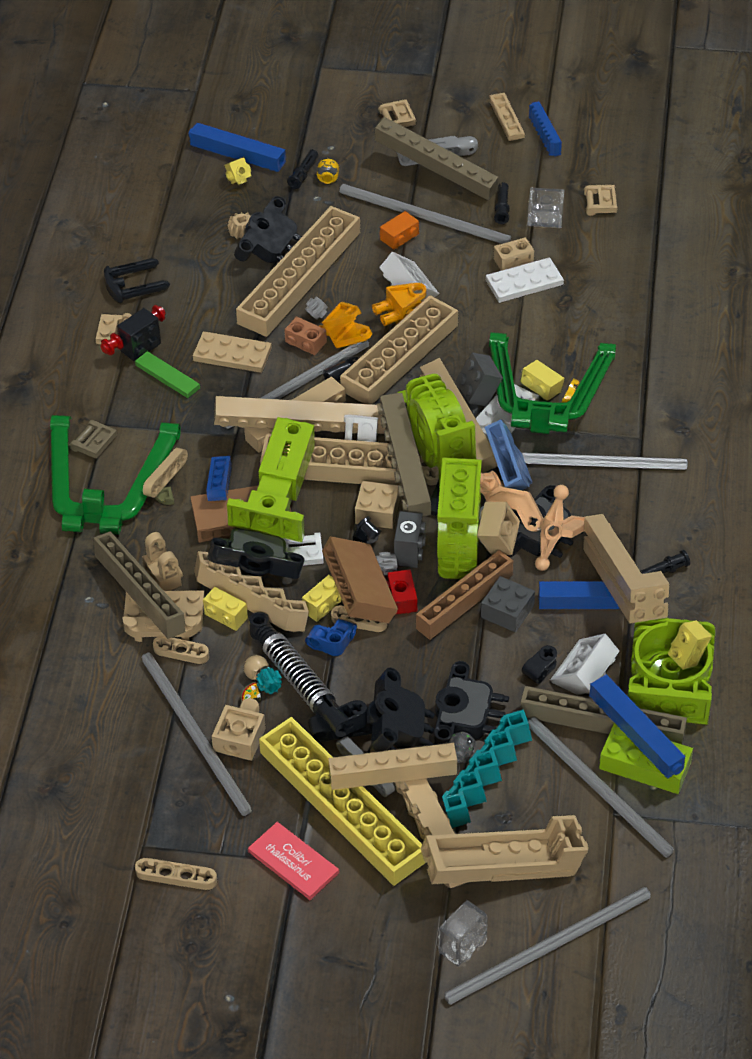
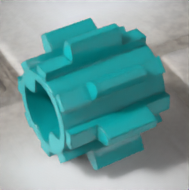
[256,667,282,694]

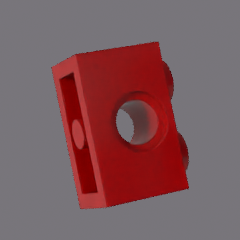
[386,569,417,615]

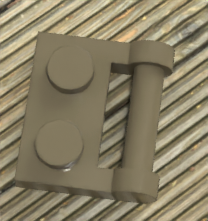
[69,420,117,459]

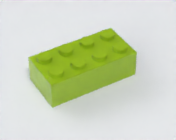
[599,723,693,794]

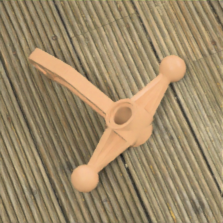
[480,471,543,532]
[535,485,611,571]

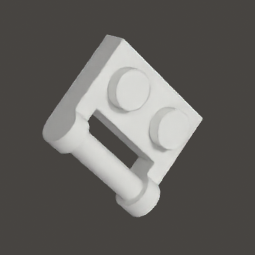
[344,415,378,442]
[283,532,324,566]

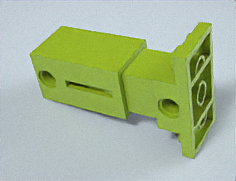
[227,417,315,542]

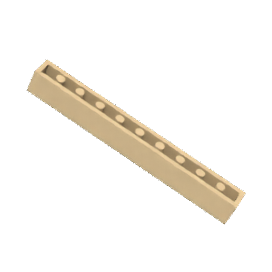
[214,396,386,434]

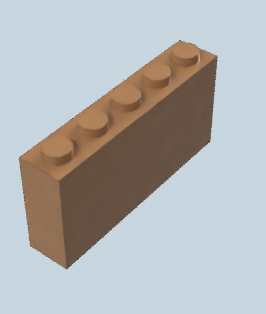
[190,485,291,543]
[322,536,398,623]

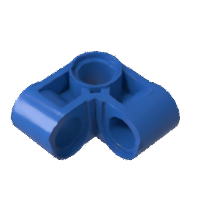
[305,618,357,656]

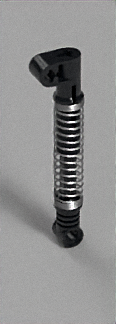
[249,612,367,737]

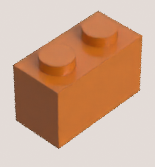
[380,211,419,249]

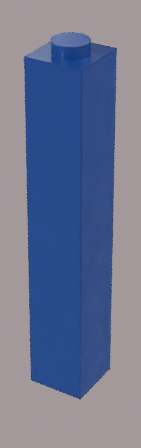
[188,123,286,172]
[539,581,620,609]
[589,674,685,779]

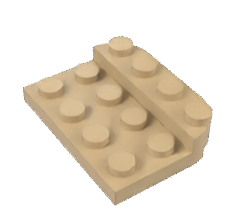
[123,591,205,642]

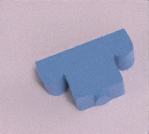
[484,419,532,490]

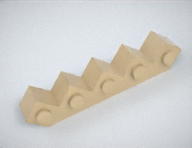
[194,551,309,632]
[395,778,467,888]

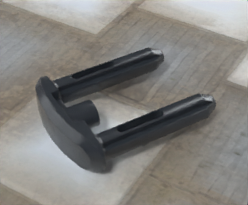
[104,258,170,303]

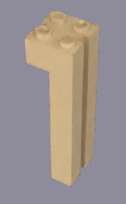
[583,514,669,624]
[420,815,588,884]

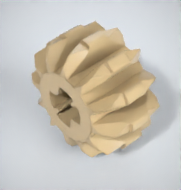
[228,212,251,239]

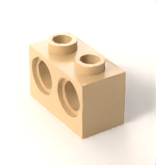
[494,237,534,271]

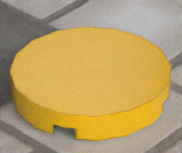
[561,378,579,403]

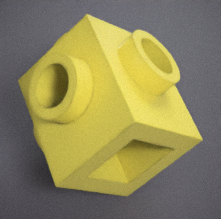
[224,157,251,185]

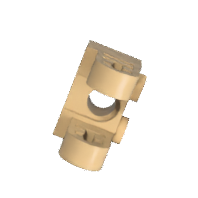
[142,532,183,591]

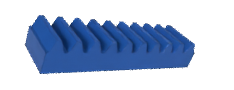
[529,101,562,156]
[206,456,232,501]

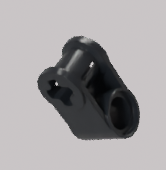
[353,516,382,545]
[521,645,557,684]

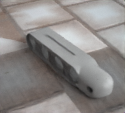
[396,136,478,166]

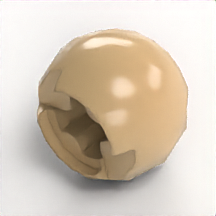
[244,655,269,680]

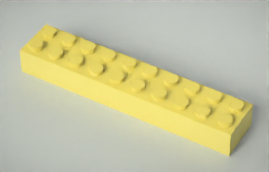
[259,717,425,886]

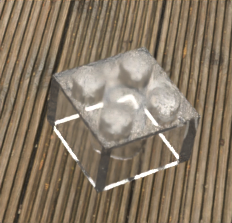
[527,188,564,228]
[438,900,488,967]

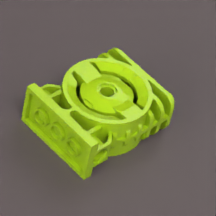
[406,373,476,488]
[437,458,482,579]
[628,618,716,725]

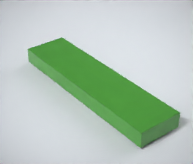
[135,351,200,398]

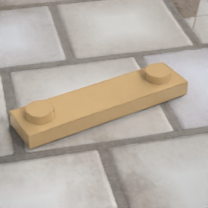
[489,93,525,141]

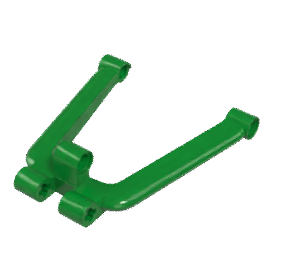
[489,332,616,434]
[50,415,181,535]

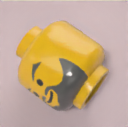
[317,159,339,184]

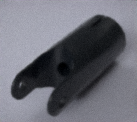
[323,356,358,382]

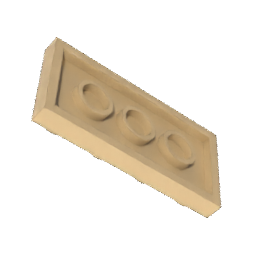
[193,331,272,373]
[481,839,573,882]

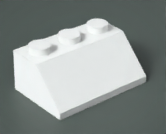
[380,252,439,301]
[550,634,619,695]

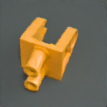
[372,283,426,326]
[319,302,372,348]

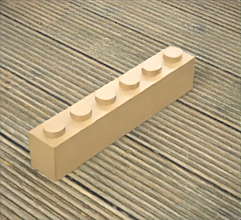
[244,376,346,453]
[328,743,457,790]

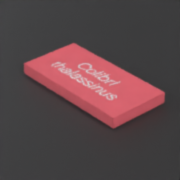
[248,822,339,900]

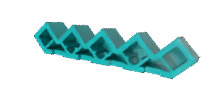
[442,710,532,828]

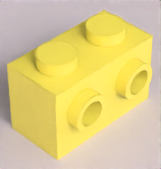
[520,360,564,401]
[302,575,342,622]
[203,587,248,631]
[668,620,712,670]

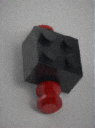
[100,305,166,362]

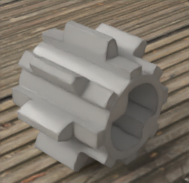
[305,296,328,320]
[376,551,397,576]

